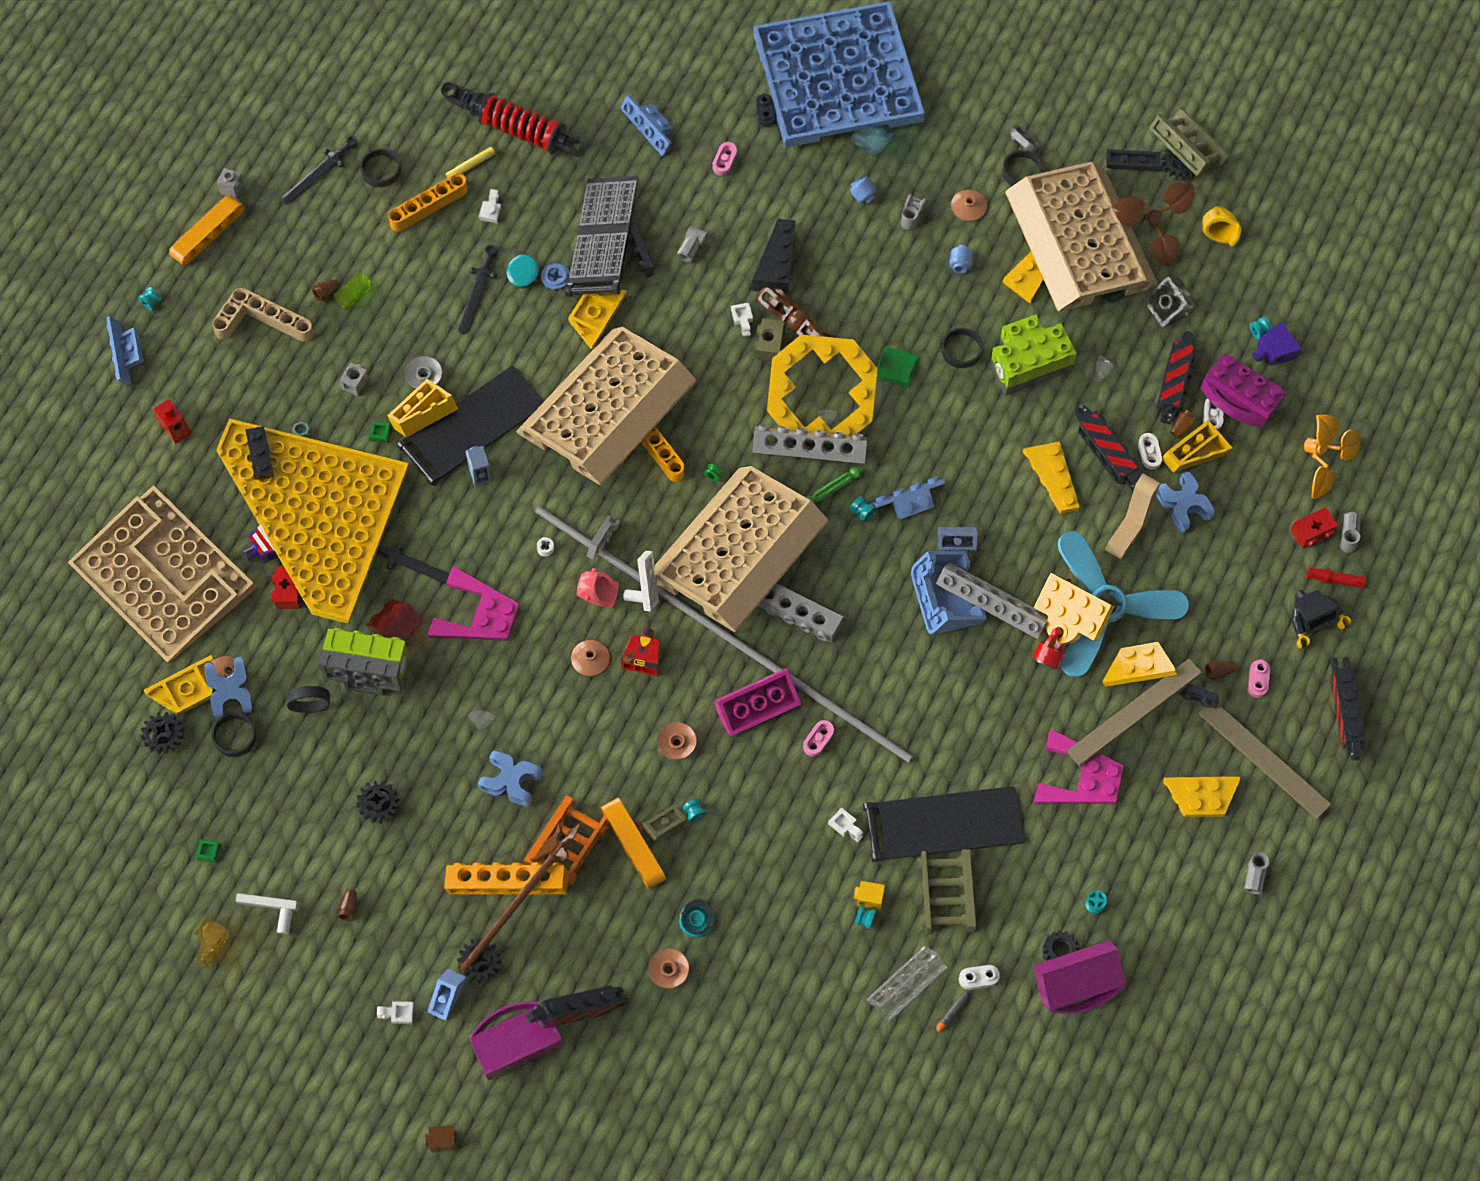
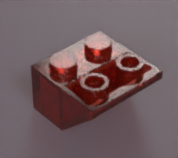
[366,599,423,640]

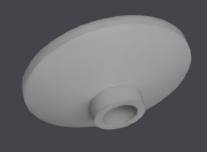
[405,356,442,389]

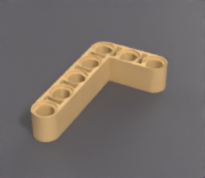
[213,288,314,342]
[1105,474,1160,560]

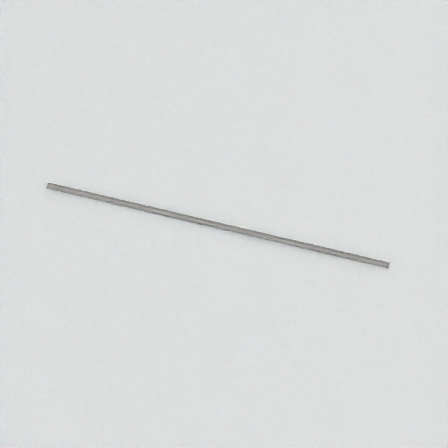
[535,506,913,763]

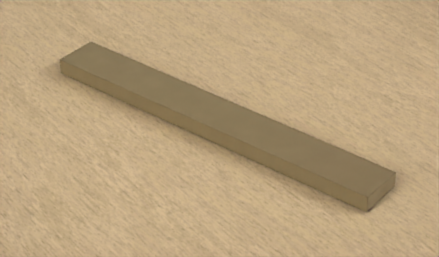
[1067,659,1202,767]
[1199,704,1331,819]

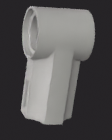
[677,226,708,262]
[1340,512,1361,553]
[1244,852,1269,895]

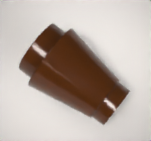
[312,278,340,302]
[1170,410,1196,438]
[1205,661,1236,680]
[337,889,357,921]

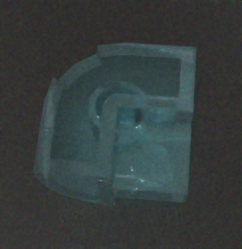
[851,126,893,154]

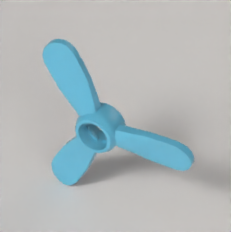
[1058,531,1189,677]

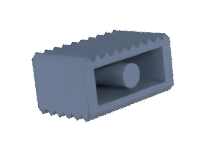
[466,446,492,486]
[937,527,977,551]

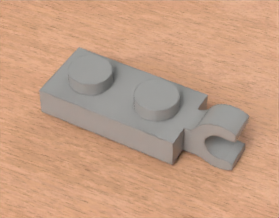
[587,516,620,559]

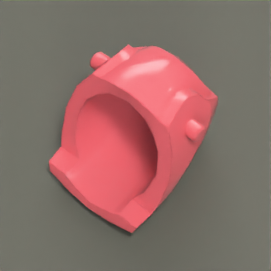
[577,568,619,608]

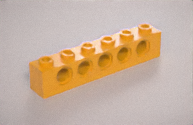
[444,862,569,895]

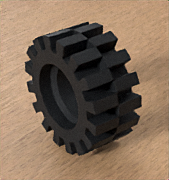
[1042,930,1080,961]

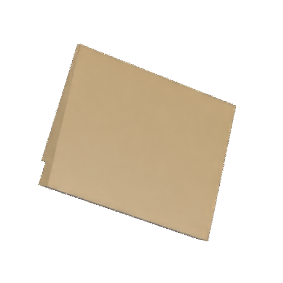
[68,485,257,663]

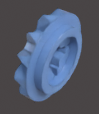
[541,263,570,290]

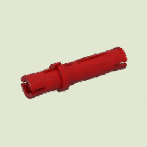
[1306,567,1366,589]

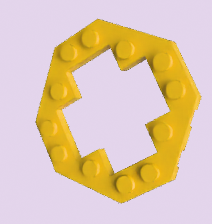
[767,335,877,445]

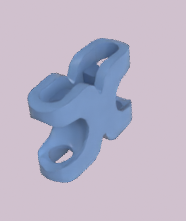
[1157,472,1214,532]
[205,657,252,719]
[477,751,544,806]

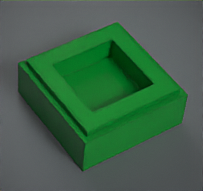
[369,421,391,443]
[195,839,221,863]

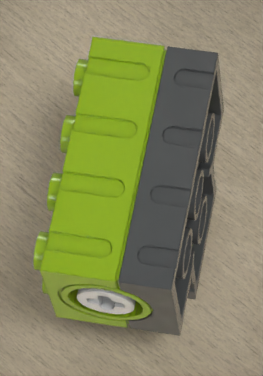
[990,314,1077,396]
[319,628,409,696]

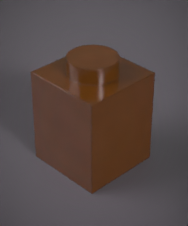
[425,1125,456,1153]

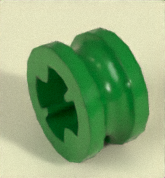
[704,464,723,481]

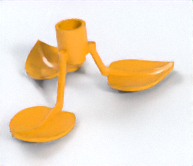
[1304,415,1361,499]

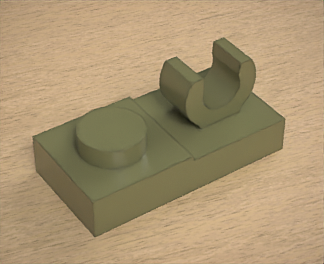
[643,805,686,841]

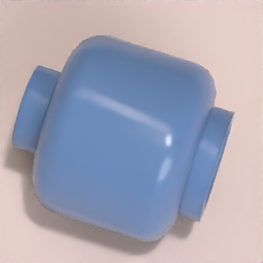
[850,176,877,204]
[949,245,974,273]

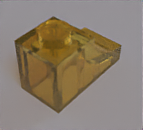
[195,917,229,968]

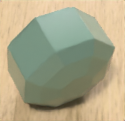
[292,421,311,438]

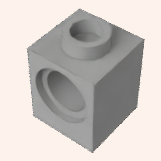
[217,168,244,199]
[340,363,369,396]

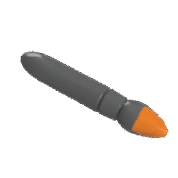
[937,992,968,1032]

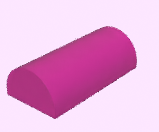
[715,668,801,736]

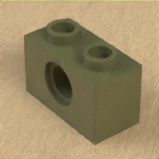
[754,318,784,361]

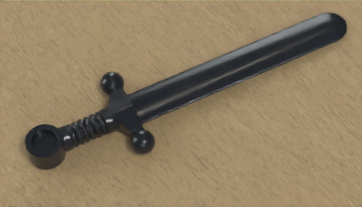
[281,136,358,204]
[458,245,497,334]
[377,543,449,584]

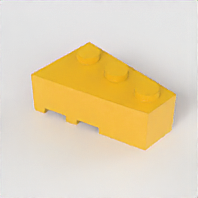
[387,379,458,438]
[1162,420,1232,473]

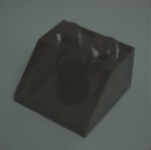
[1143,276,1199,328]

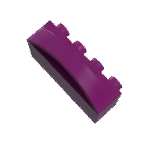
[1201,353,1288,428]
[1034,941,1126,1014]
[469,1002,563,1081]

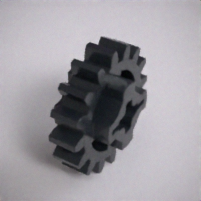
[1161,149,1195,181]
[141,712,185,755]
[356,780,400,824]
[457,938,502,983]

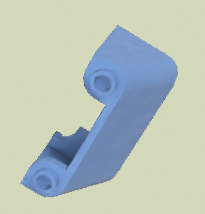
[911,551,986,634]

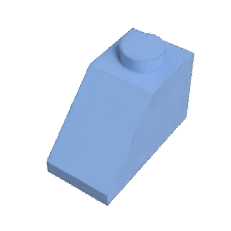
[428,969,466,1021]

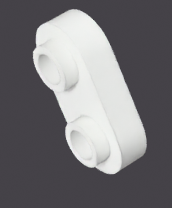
[1203,398,1223,431]
[1138,433,1162,470]
[959,965,1000,990]

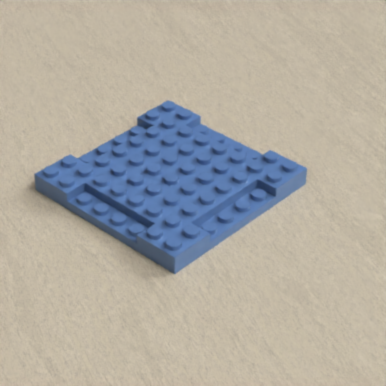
[754,1,924,148]

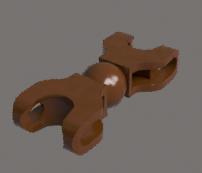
[758,288,836,351]

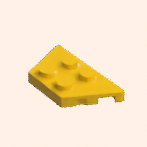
[568,290,627,349]
[1103,642,1177,687]
[144,655,214,716]
[1163,777,1240,817]

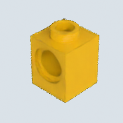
[854,881,885,910]

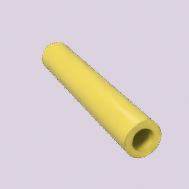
[446,147,495,178]

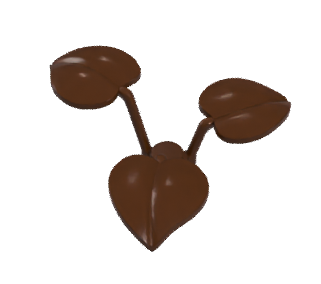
[1111,183,1195,267]

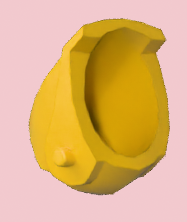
[1202,207,1241,247]

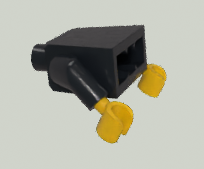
[1292,590,1351,649]

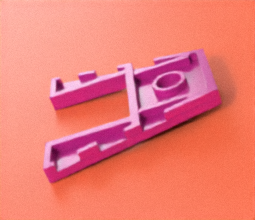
[427,566,520,641]
[1034,729,1124,804]

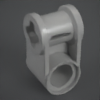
[901,194,927,230]

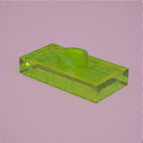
[333,272,373,309]

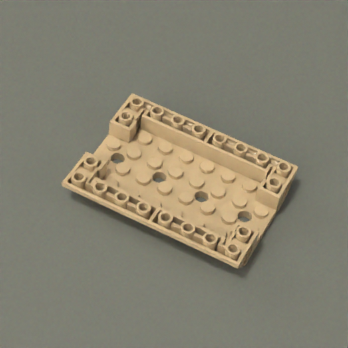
[1006,162,1159,312]
[516,327,696,486]
[654,466,829,632]

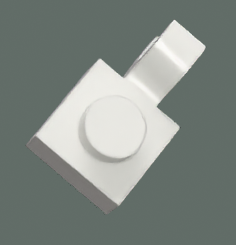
[479,189,501,223]
[731,303,753,337]
[828,808,863,842]
[377,1001,413,1024]

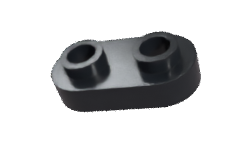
[756,94,775,127]

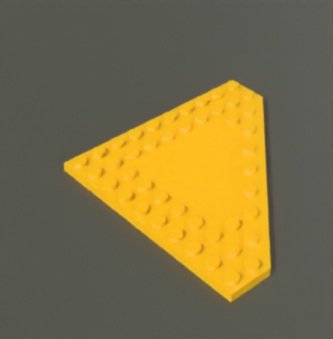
[217,419,409,624]

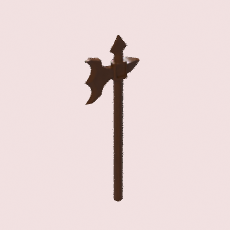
[460,823,580,973]

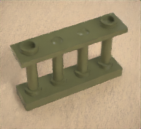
[1149,108,1230,176]
[917,849,976,934]

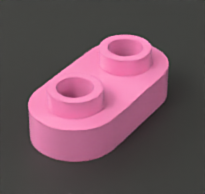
[713,142,737,175]
[1248,660,1270,698]
[803,720,834,757]

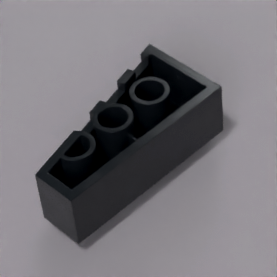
[752,219,796,293]

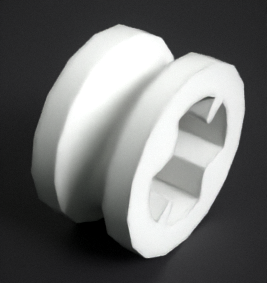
[537,537,554,557]

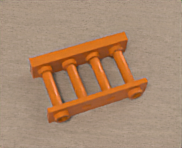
[524,795,609,887]

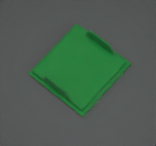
[877,346,920,388]

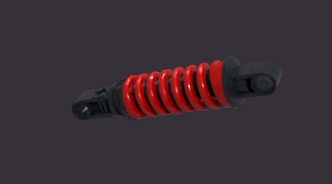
[441,82,586,157]

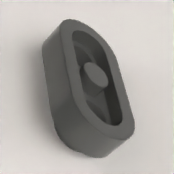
[1009,125,1041,153]

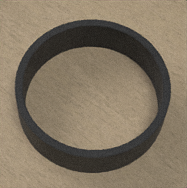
[360,148,401,188]
[1002,150,1042,186]
[941,328,983,368]
[286,686,330,713]
[211,713,256,757]

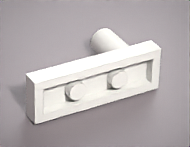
[624,551,659,611]
[236,893,300,934]

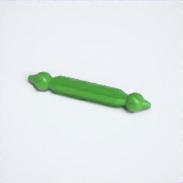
[805,467,864,505]

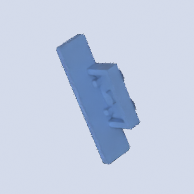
[621,95,673,156]
[106,316,144,386]
[871,477,946,519]

